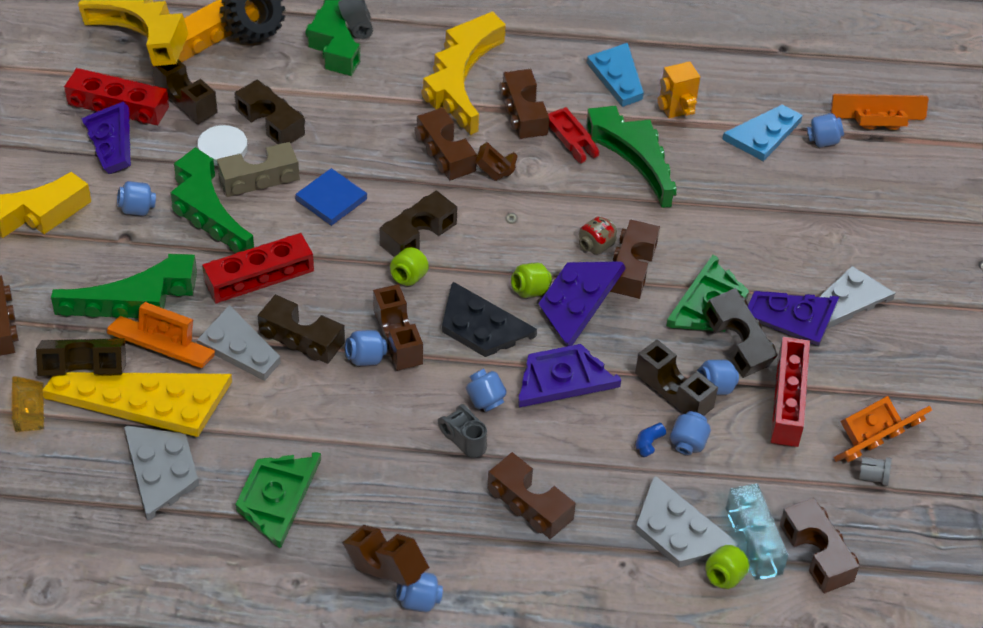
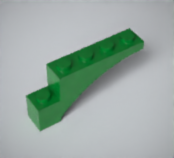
[305,0,361,76]
[586,106,677,208]
[170,147,254,253]
[51,254,197,318]

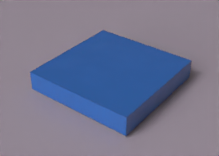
[295,168,367,226]

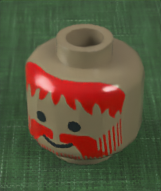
[579,217,617,255]

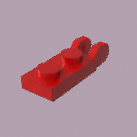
[548,107,600,164]

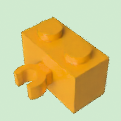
[657,61,700,119]

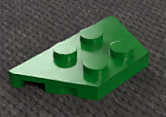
[666,255,749,332]
[236,452,321,548]

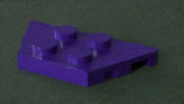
[538,261,626,346]
[518,344,621,408]

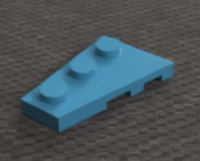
[587,43,644,107]
[722,104,803,162]

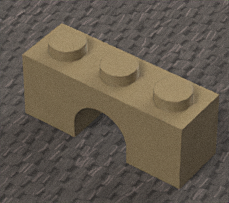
[217,142,300,197]

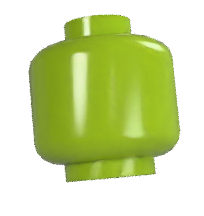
[390,247,429,286]
[511,262,552,298]
[705,545,750,589]

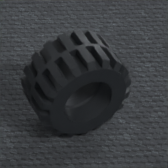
[220,0,285,44]

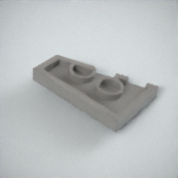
[820,266,895,329]
[197,305,281,381]

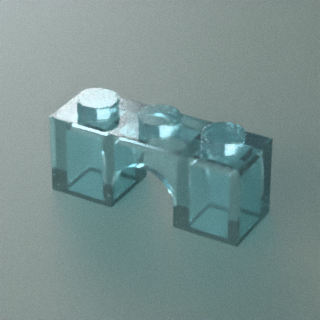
[726,483,788,580]

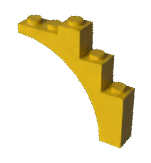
[78,0,188,66]
[421,11,506,135]
[0,172,92,238]

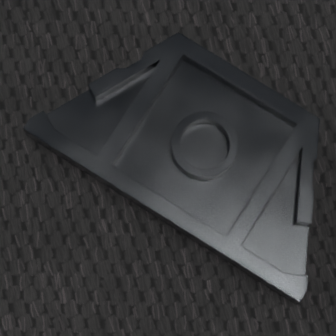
[442,282,537,357]

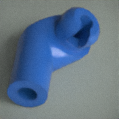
[635,422,666,457]

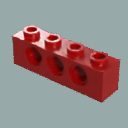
[64,68,169,126]
[202,233,314,304]
[770,337,810,447]

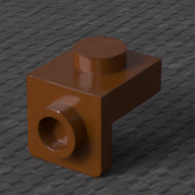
[475,142,518,181]

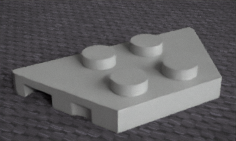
[124,426,199,520]
[635,476,739,568]

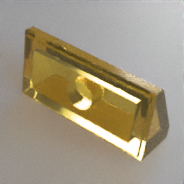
[12,376,44,432]

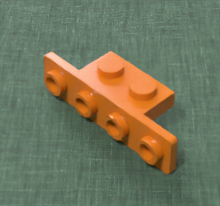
[831,94,929,129]
[107,302,215,368]
[833,396,932,463]

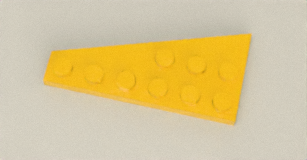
[42,372,232,437]

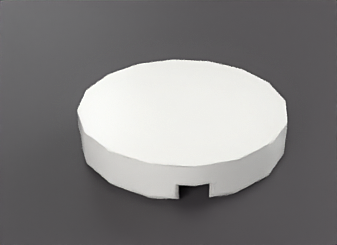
[198,125,248,166]

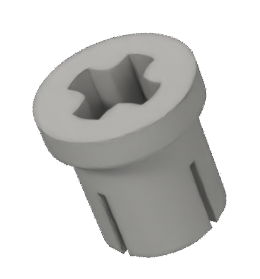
[860,457,892,486]

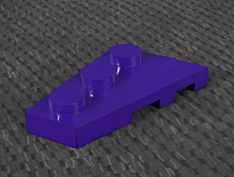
[81,102,131,174]
[748,291,840,346]

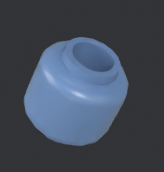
[807,113,844,148]
[117,181,156,216]
[345,330,387,366]
[697,360,739,395]
[466,369,507,412]
[670,411,711,455]
[396,572,443,612]

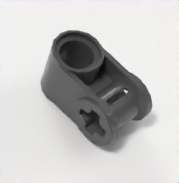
[338,0,373,39]
[438,404,487,458]

